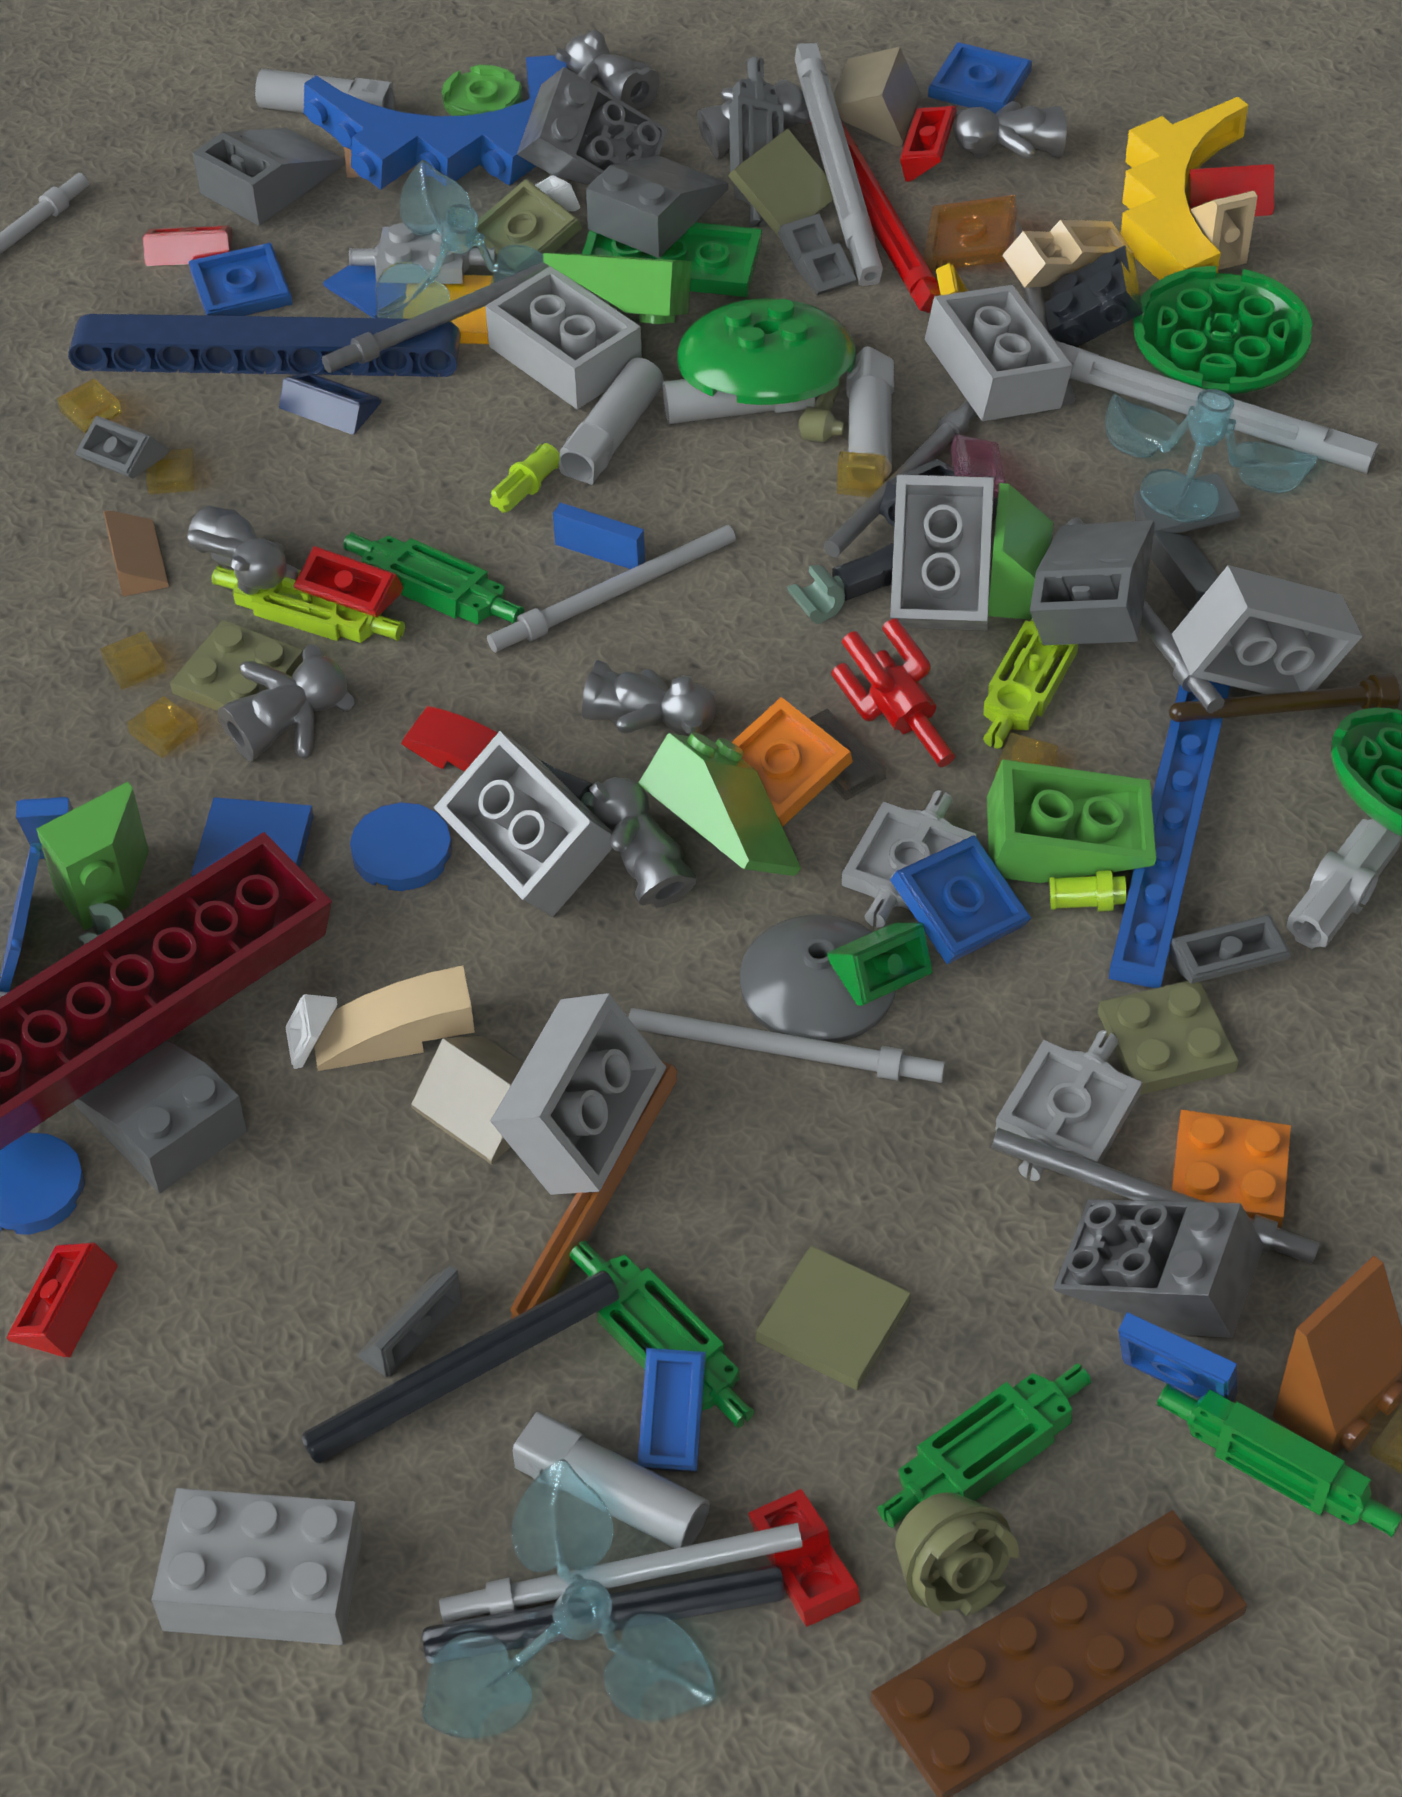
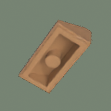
[103,511,169,597]

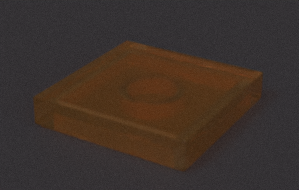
[924,195,1018,271]

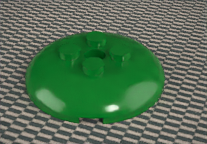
[1133,266,1312,394]
[677,298,855,405]
[1331,708,1402,837]

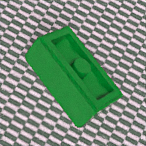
[827,923,933,1006]

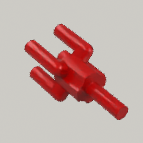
[831,618,955,768]

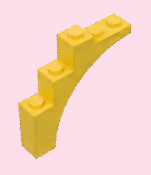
[1120,97,1248,280]

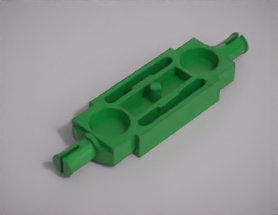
[343,532,525,625]
[569,1240,754,1428]
[877,1363,1091,1528]
[1156,1383,1402,1538]

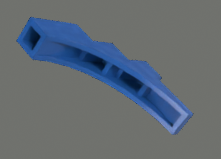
[304,75,538,190]

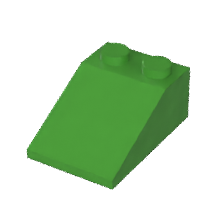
[543,253,692,324]
[638,732,801,876]
[987,759,1156,883]

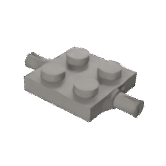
[349,223,496,284]
[842,790,977,928]
[995,1030,1142,1181]

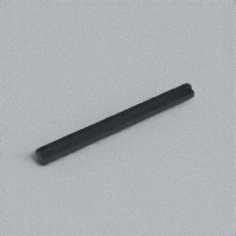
[302,1271,619,1463]
[422,1564,785,1664]

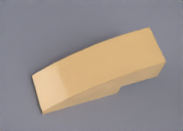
[1002,220,1134,288]
[314,965,475,1071]

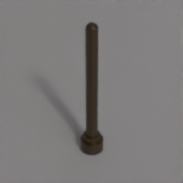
[1169,673,1400,722]

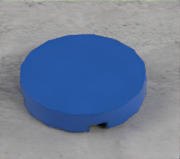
[350,802,452,891]
[0,1133,85,1235]

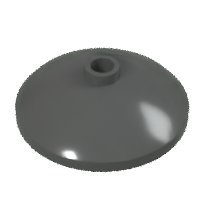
[740,914,896,1043]

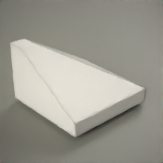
[535,175,581,211]
[286,994,338,1069]

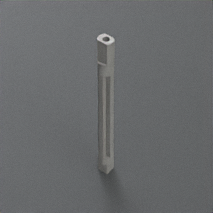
[795,43,883,286]
[1056,341,1378,474]

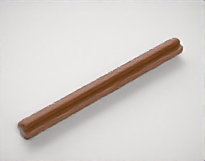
[511,1060,677,1319]

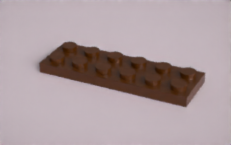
[871,1510,1247,1797]

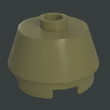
[895,1492,1019,1617]

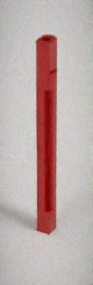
[810,120,941,313]

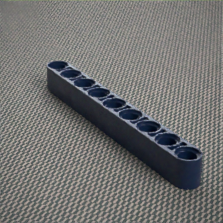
[68,314,461,377]

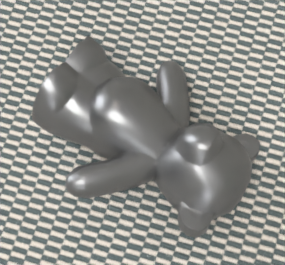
[555,30,660,110]
[697,79,811,160]
[954,101,1067,159]
[187,505,298,595]
[217,644,355,762]
[582,660,716,736]
[589,777,697,908]

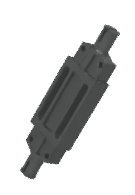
[729,57,784,227]

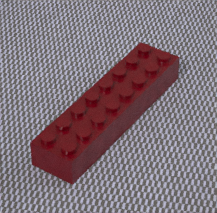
[0,832,332,1150]

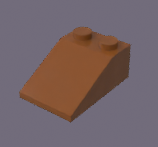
[1273,1255,1402,1455]

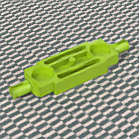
[212,565,405,643]
[983,618,1079,749]

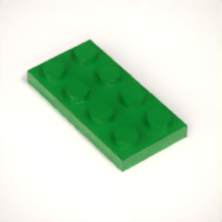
[582,222,762,297]

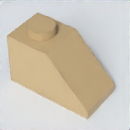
[1191,191,1257,270]

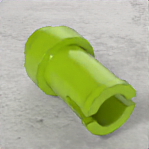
[1049,870,1126,912]

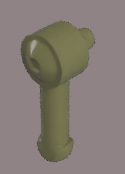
[799,377,845,443]

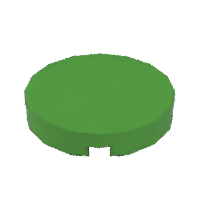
[442,65,523,116]

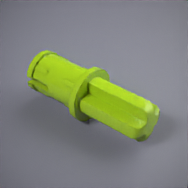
[490,443,560,513]

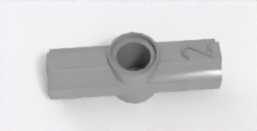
[1286,819,1401,949]

